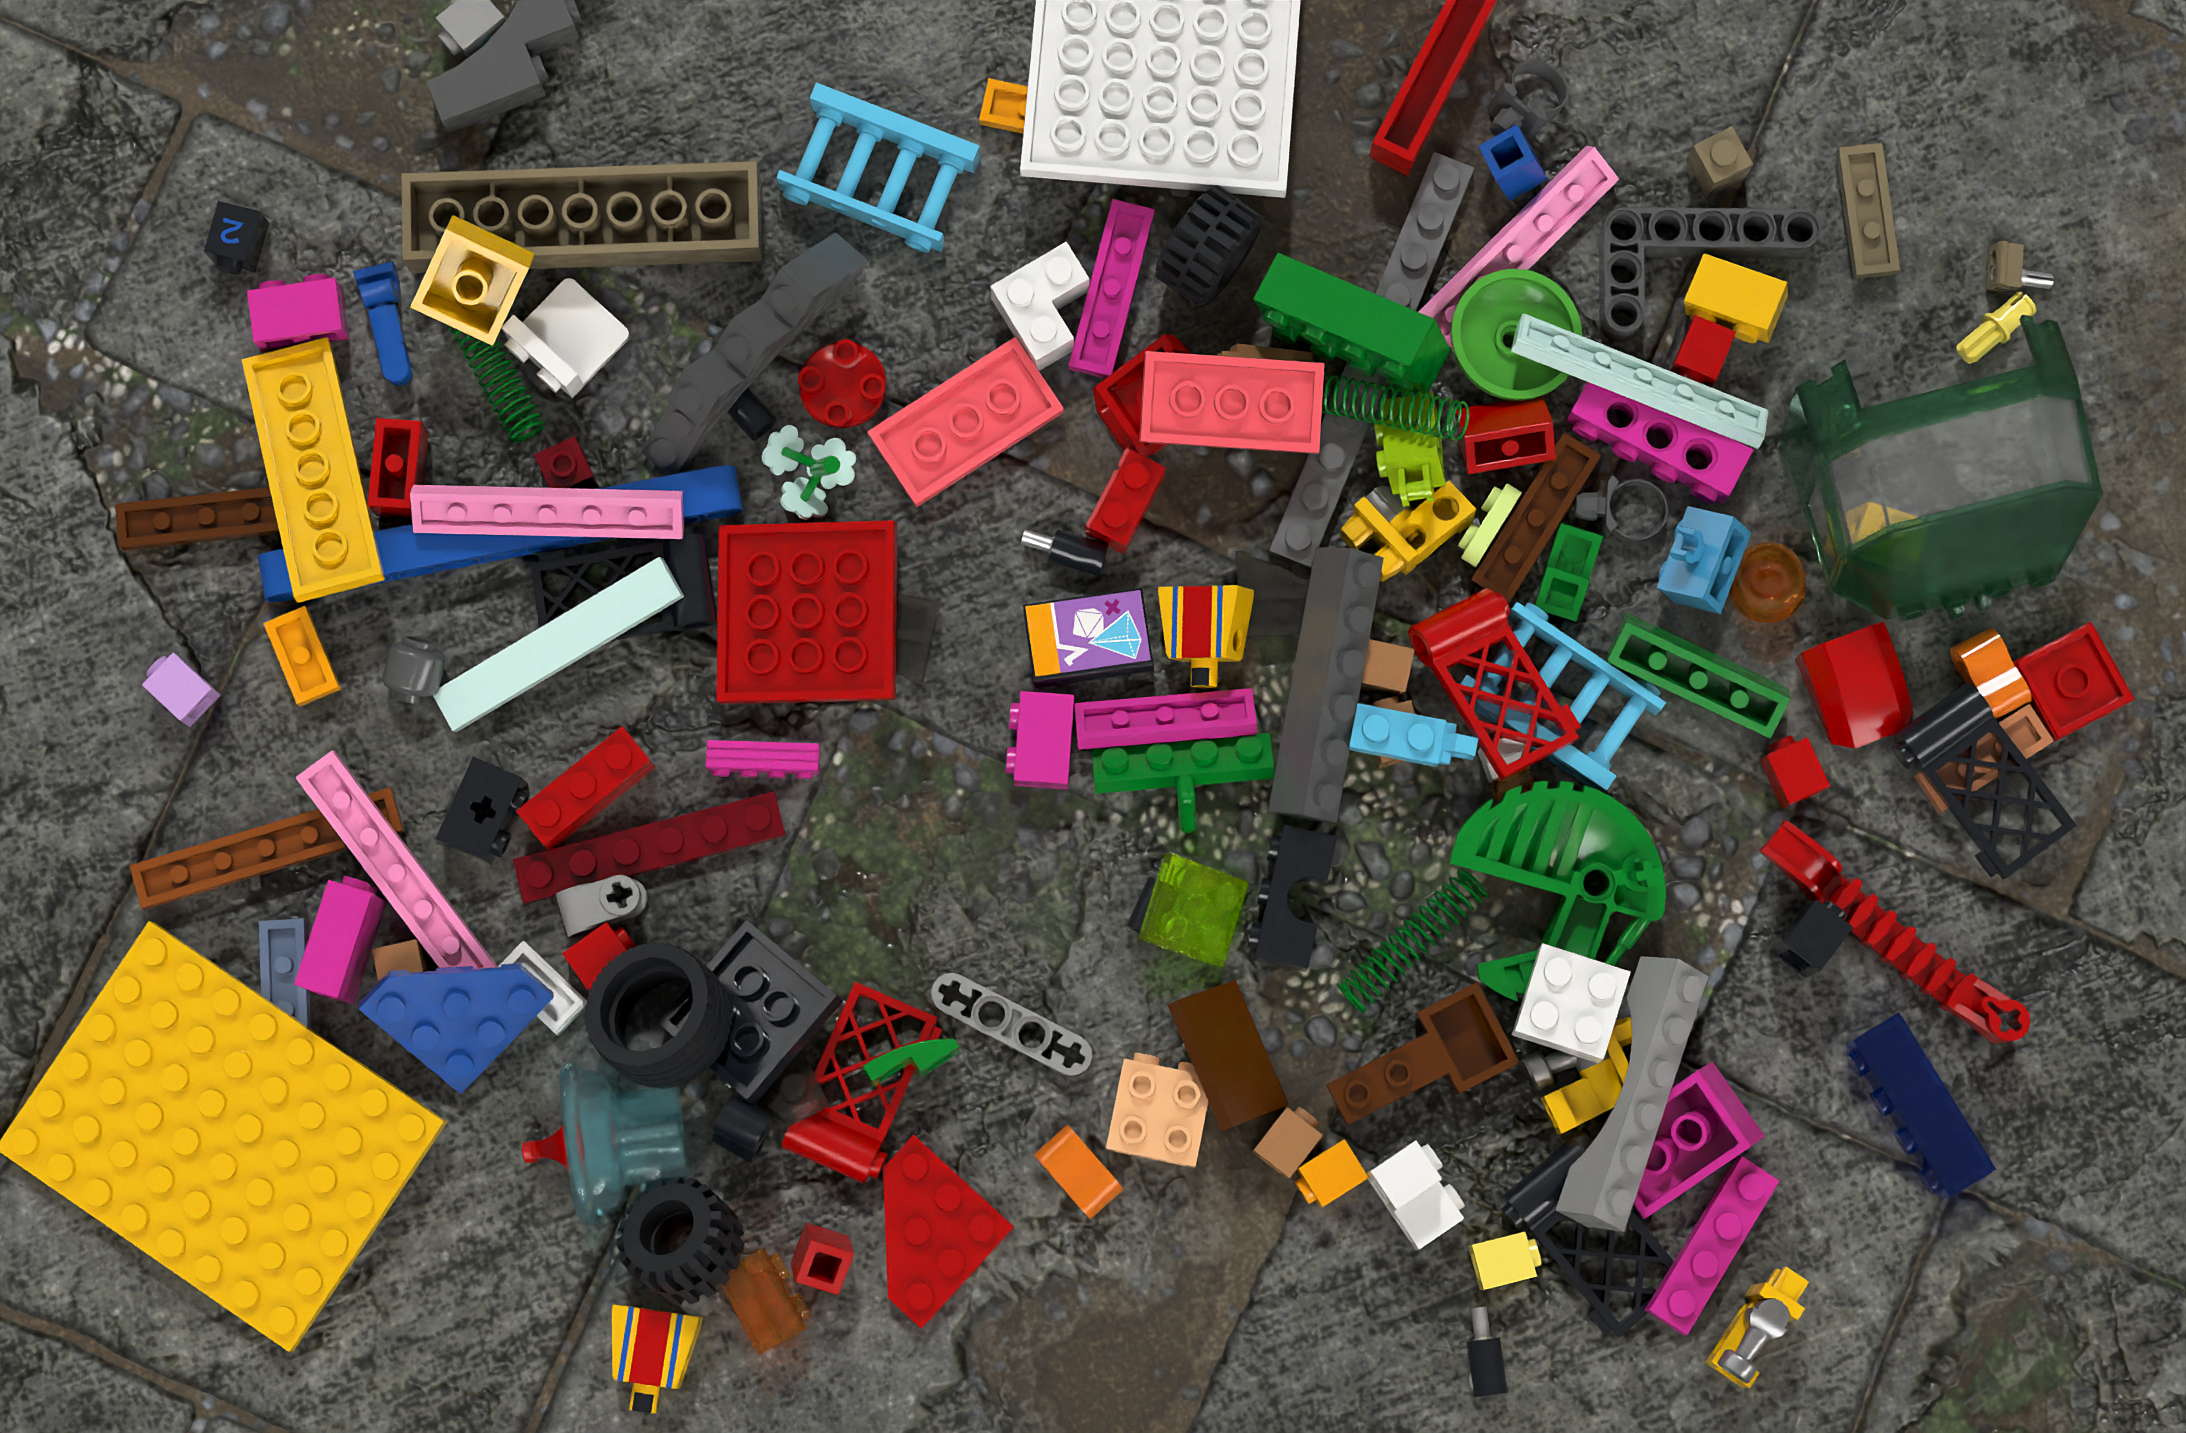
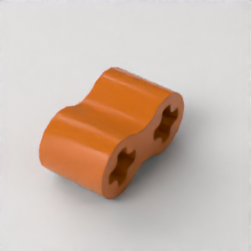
[1950,627,2032,720]
[1033,1125,1124,1219]

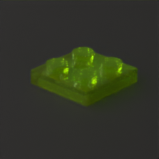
[1138,853,1249,968]

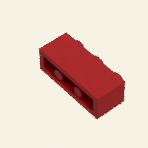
[516,726,656,850]

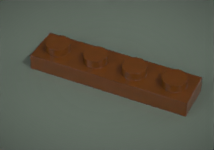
[1470,433,1602,604]
[115,487,280,551]

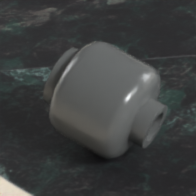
[382,635,445,704]

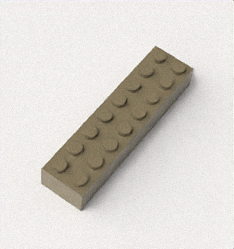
[401,161,763,273]

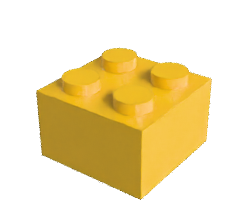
[410,215,535,346]

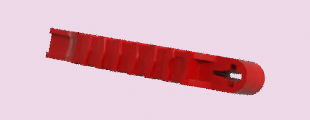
[1759,820,2030,1043]

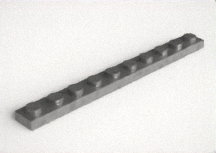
[1268,152,1475,570]

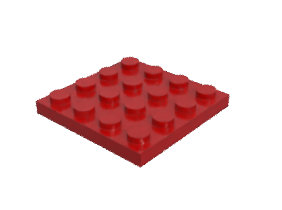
[716,520,897,704]

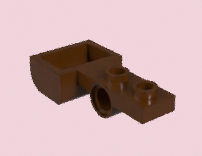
[1326,982,1520,1125]

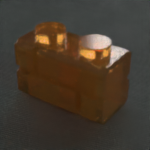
[720,1248,812,1356]

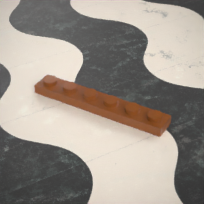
[129,787,405,910]

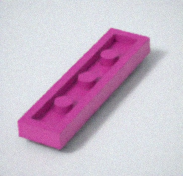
[1068,199,1155,378]
[1074,688,1257,750]
[1645,1156,1779,1335]

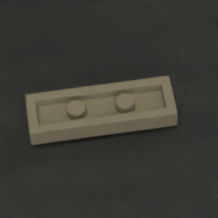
[1836,143,1900,279]

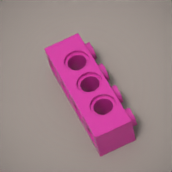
[1566,382,1753,504]

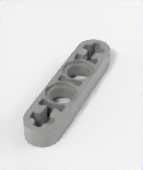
[931,973,1092,1077]

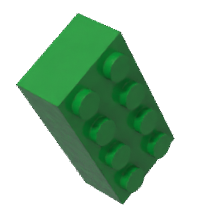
[1253,253,1451,395]

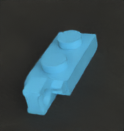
[1349,703,1478,767]

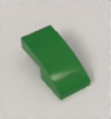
[1535,522,1603,622]
[862,1039,959,1088]

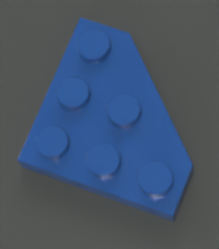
[358,963,554,1094]

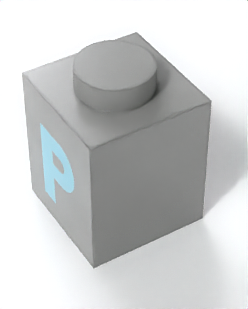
[436,0,506,59]

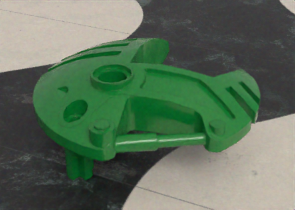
[1448,781,1666,1001]

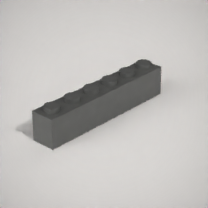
[1268,547,1384,823]

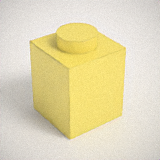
[1468,1232,1541,1290]

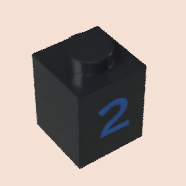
[204,201,269,275]

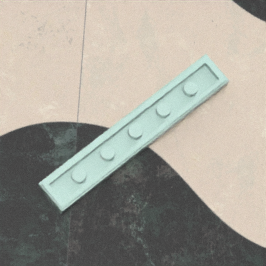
[1511,314,1768,449]
[433,557,685,732]

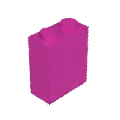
[294,876,387,1005]

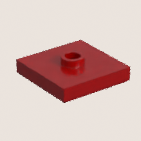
[2013,622,2135,743]

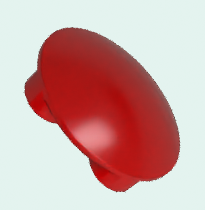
[798,339,887,429]

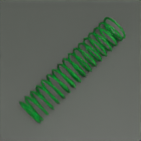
[449,326,546,443]
[1322,372,1469,442]
[1337,868,1488,1013]

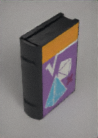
[1023,588,1154,689]

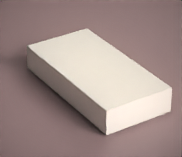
[498,941,587,1036]

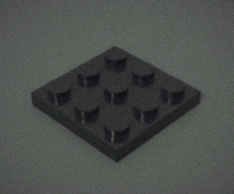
[657,920,843,1106]

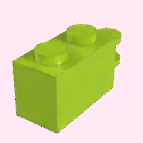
[1374,392,1446,507]

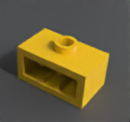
[1684,253,1788,343]

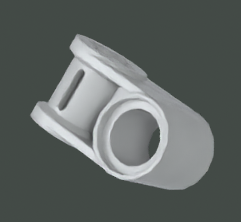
[556,875,648,938]

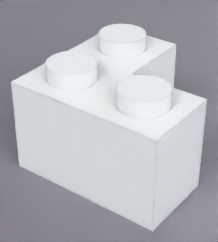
[990,242,1089,371]
[1366,1141,1465,1250]

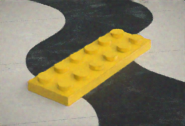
[242,337,385,603]

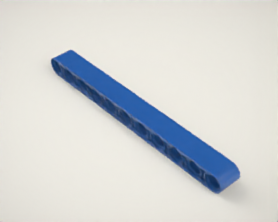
[258,465,743,602]

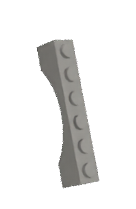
[1556,956,1708,1232]

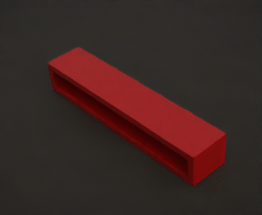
[1369,0,1499,176]

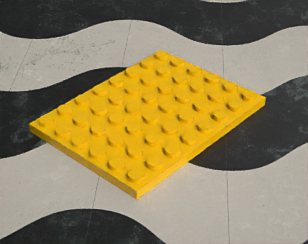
[0,921,447,1352]

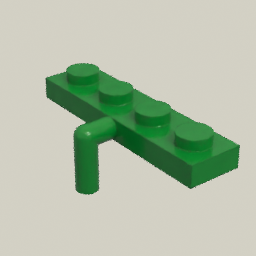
[1091,733,1274,833]

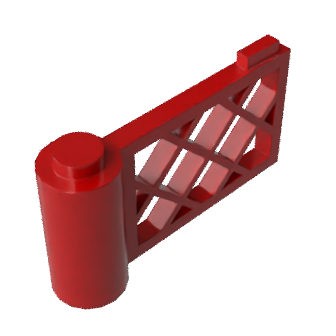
[1408,588,1581,781]
[781,982,942,1184]

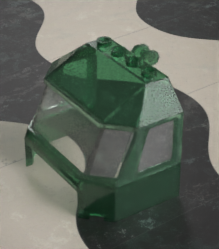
[1779,315,2104,621]

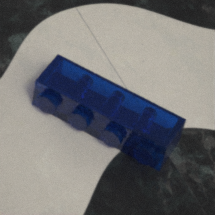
[1845,1012,1997,1199]

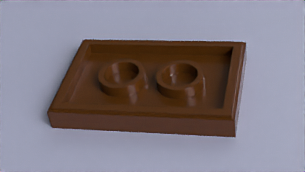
[1168,980,1289,1132]

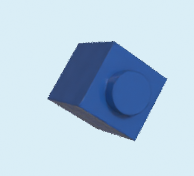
[1478,125,1548,201]

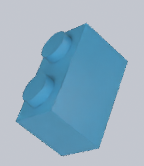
[1657,506,1751,614]

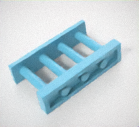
[776,82,981,253]
[1461,602,1666,793]

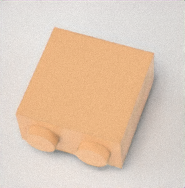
[1106,1053,1208,1168]

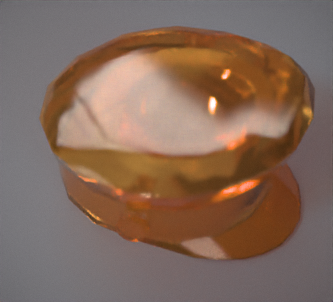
[1729,542,1807,623]

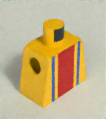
[1158,585,1254,688]
[612,1304,703,1414]

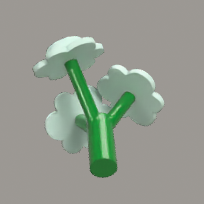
[762,425,856,520]

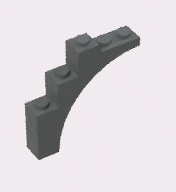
[426,0,582,134]
[641,232,869,476]

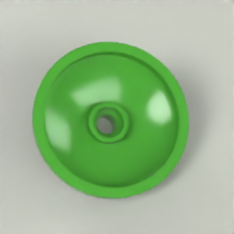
[1450,269,1582,401]

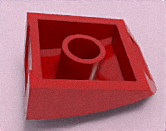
[1093,334,1191,458]
[1795,621,1914,748]

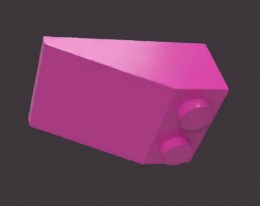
[1634,1061,1765,1219]

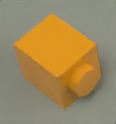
[1294,1139,1369,1208]

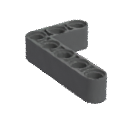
[1599,207,1821,343]

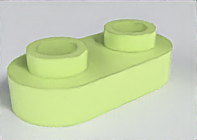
[1458,483,1522,567]

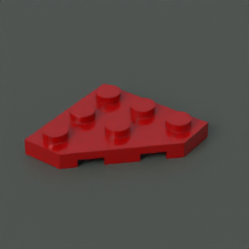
[883,1135,1014,1329]

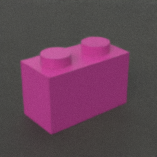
[247,274,349,352]
[1006,691,1074,790]

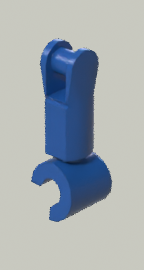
[353,262,412,386]

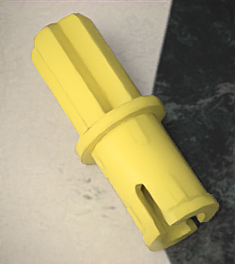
[1956,291,2037,364]

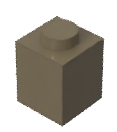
[1686,126,1753,198]

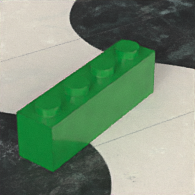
[1607,612,1791,739]

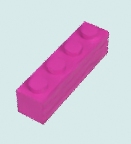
[706,740,821,779]

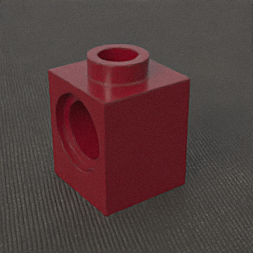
[534,436,599,489]

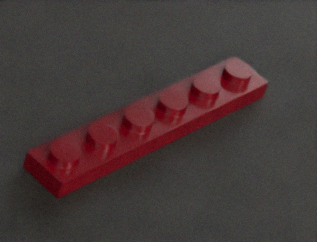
[513,791,786,904]

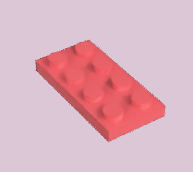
[867,336,1064,508]
[1139,351,1325,454]

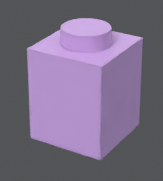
[142,652,221,727]

